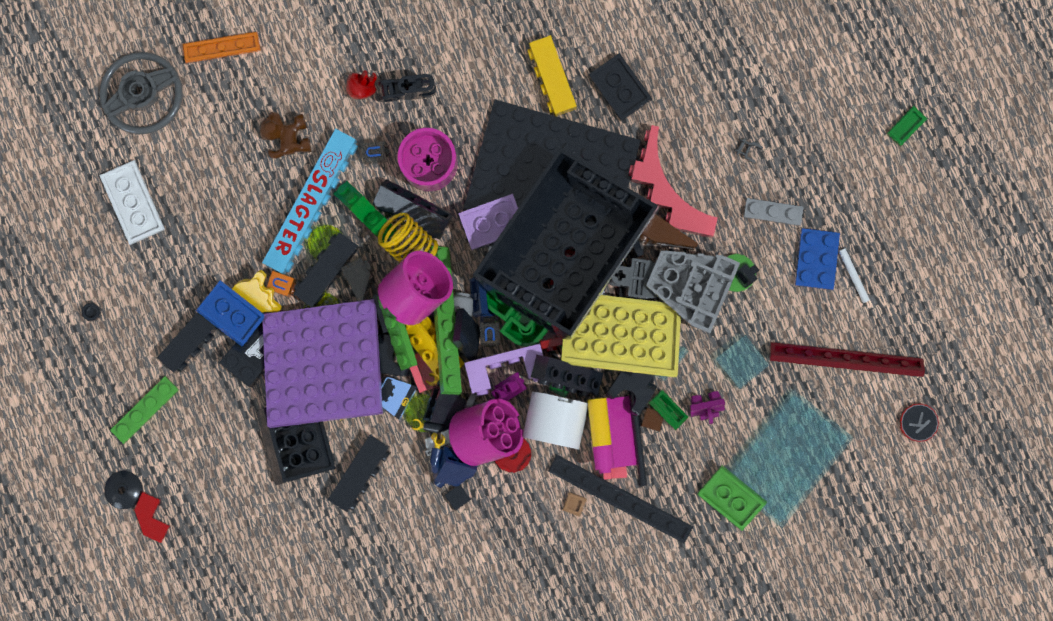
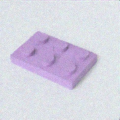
[458,194,518,250]

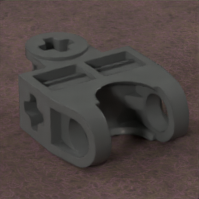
[608,258,659,299]

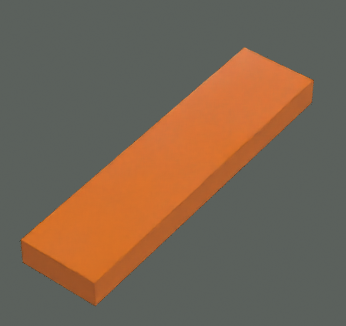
[182,32,261,63]

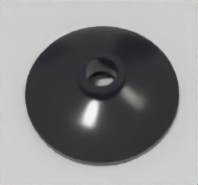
[104,471,143,509]

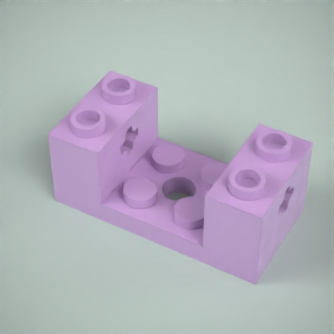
[464,344,543,397]

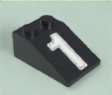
[219,322,265,388]

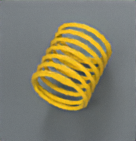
[378,213,438,263]

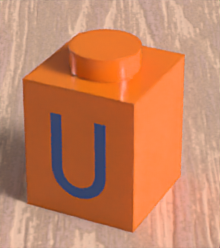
[266,271,296,298]

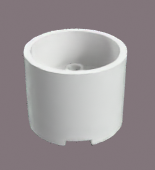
[523,392,588,450]

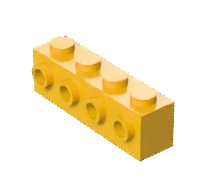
[405,317,464,380]

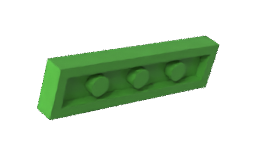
[377,297,418,371]
[110,376,179,444]

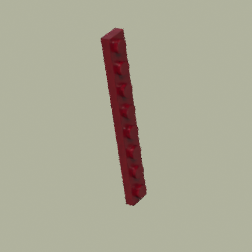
[769,342,925,377]

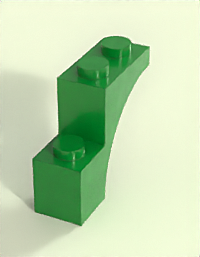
[334,181,397,243]

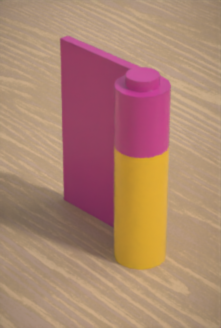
[587,396,637,474]

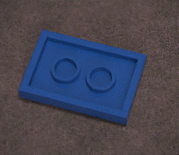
[795,228,840,290]
[196,280,264,347]

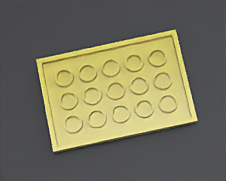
[561,295,681,377]

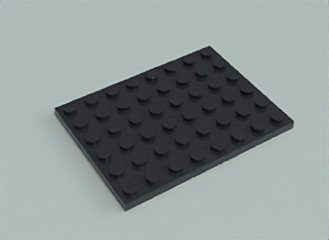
[464,99,641,226]

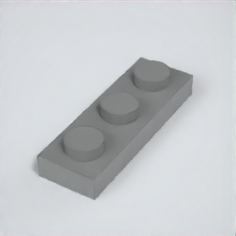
[743,198,803,226]

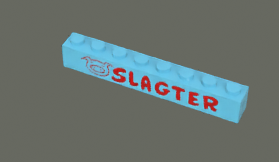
[262,128,358,275]

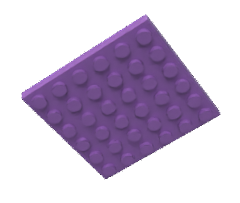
[263,299,383,428]

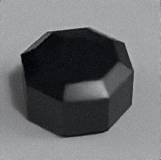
[82,303,101,321]

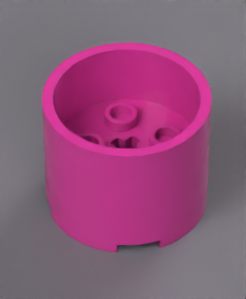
[398,128,458,192]
[378,251,453,325]
[449,399,524,466]

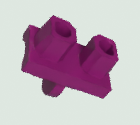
[492,372,527,401]
[690,391,725,424]

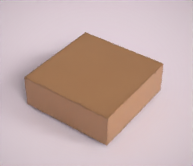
[562,492,587,517]

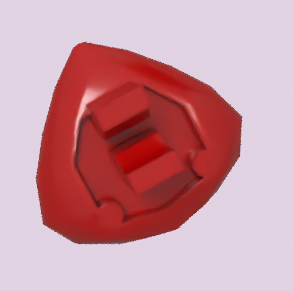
[346,70,377,100]

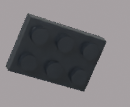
[588,53,652,122]

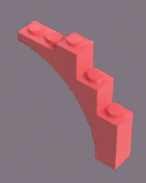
[628,125,717,238]

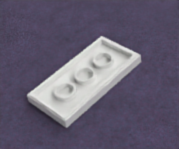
[99,160,165,245]

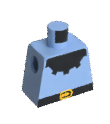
[381,377,417,420]

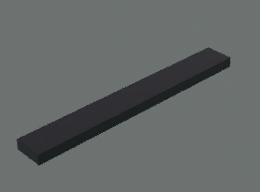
[548,455,693,544]

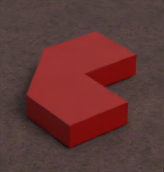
[134,492,170,543]

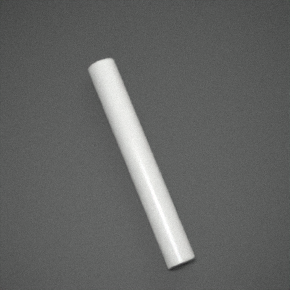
[838,248,870,303]

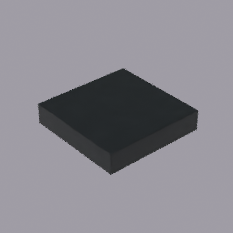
[453,308,481,361]

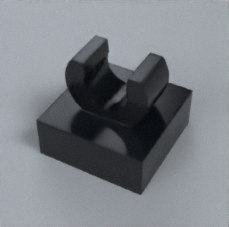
[735,264,759,288]

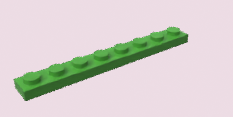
[429,246,462,395]

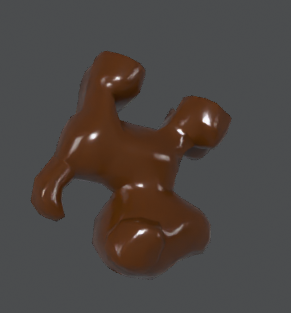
[259,112,312,159]

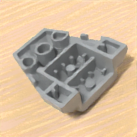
[646,250,740,334]

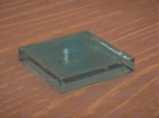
[715,335,769,389]

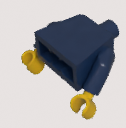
[430,433,478,488]

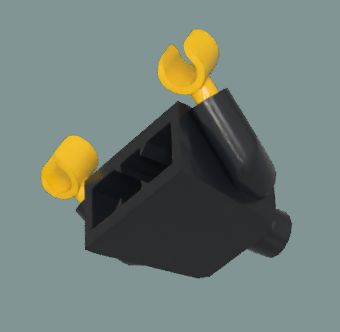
[411,373,466,433]

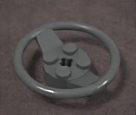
[99,52,183,134]

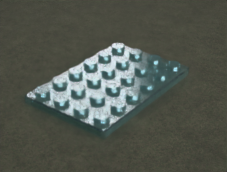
[729,389,854,528]

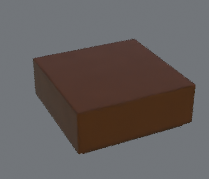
[641,408,664,432]

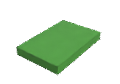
[697,465,767,531]

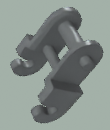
[734,138,763,164]

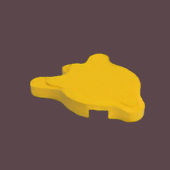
[232,270,281,313]

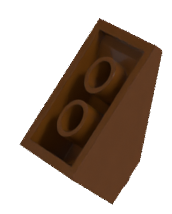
[638,214,698,251]

